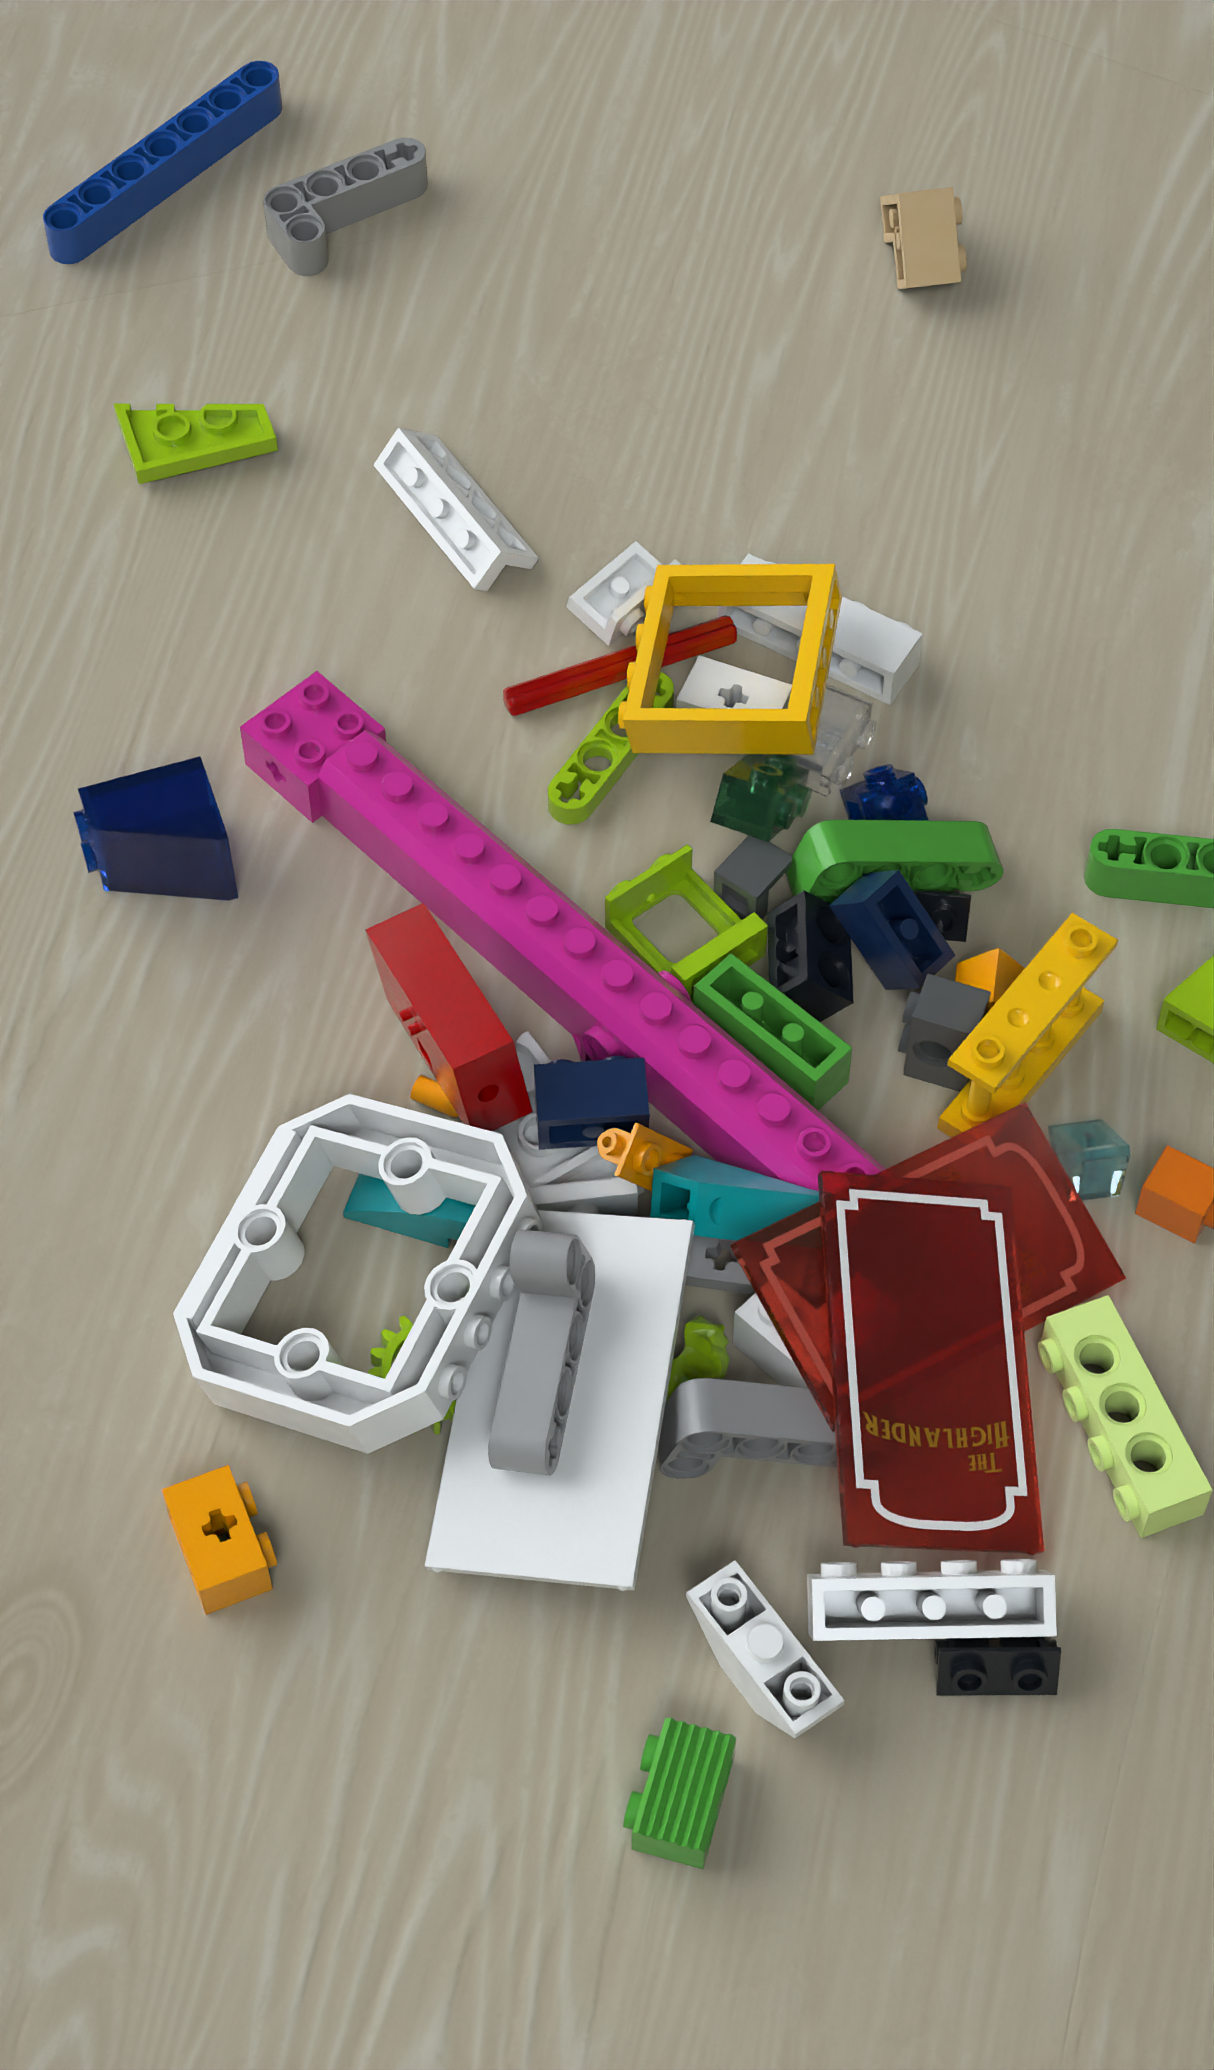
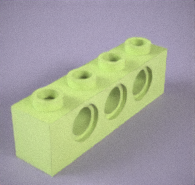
[1038,1295,1213,1538]

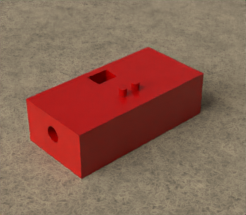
[365,903,533,1131]

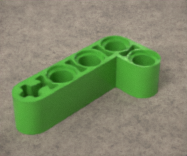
[785,820,1004,904]
[1084,829,1214,908]

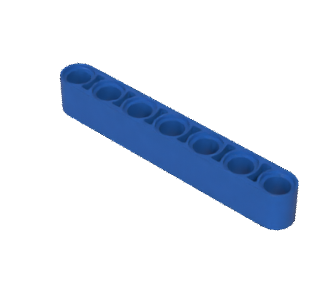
[43,61,282,264]

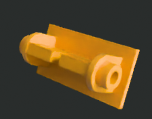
[597,1123,693,1192]

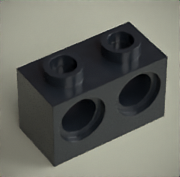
[767,890,854,1022]

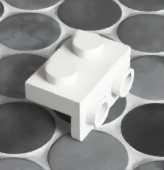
[566,541,682,646]

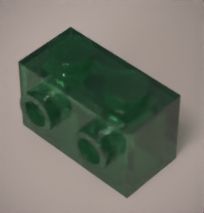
[710,754,812,842]

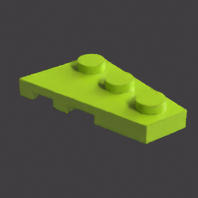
[113,403,278,484]

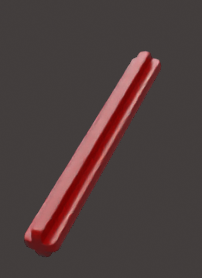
[503,615,737,716]

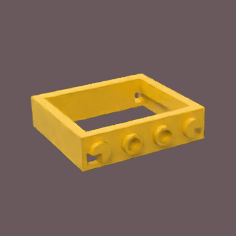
[618,564,842,755]

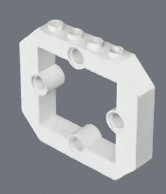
[173,1094,543,1454]

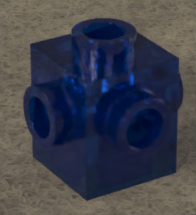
[839,764,929,821]

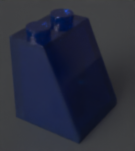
[73,756,238,901]

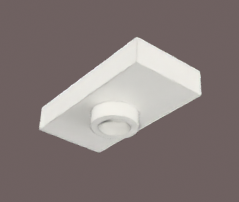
[528,1177,638,1217]

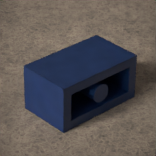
[829,870,956,990]
[534,1056,650,1150]

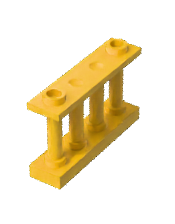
[937,912,1118,1157]

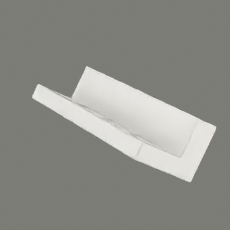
[373,428,539,591]

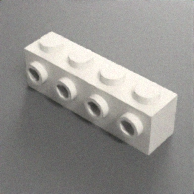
[807,1559,1057,1641]

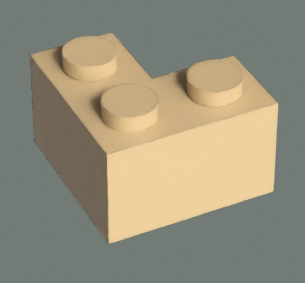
[880,187,967,289]

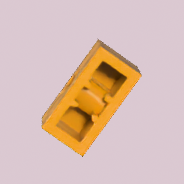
[161,1465,278,1615]

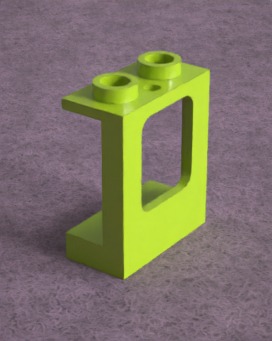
[605,844,768,1003]

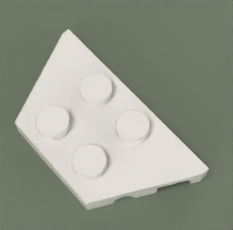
[492,1031,645,1195]

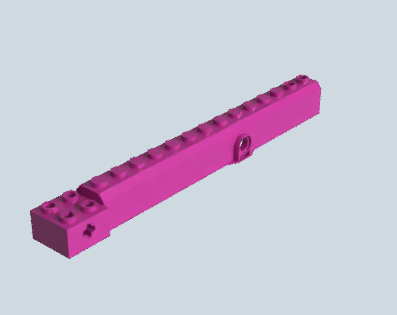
[240,671,903,1270]

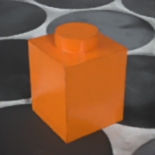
[1135,1145,1214,1244]

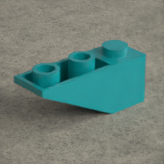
[650,1154,830,1251]

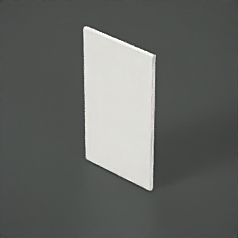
[425,1210,695,1591]

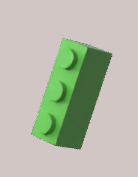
[693,953,852,1110]

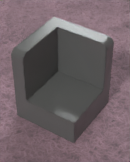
[713,831,792,920]

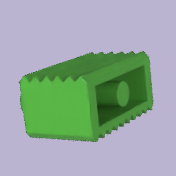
[623,1718,737,1869]

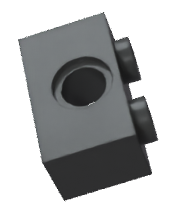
[898,973,991,1092]

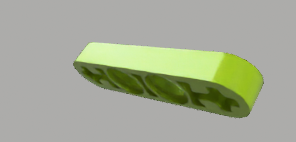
[548,672,674,825]

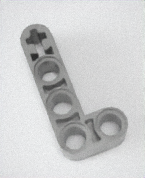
[263,137,428,276]
[488,1229,595,1476]
[658,1378,896,1479]

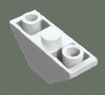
[686,1560,845,1739]

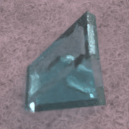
[1048,1119,1130,1203]

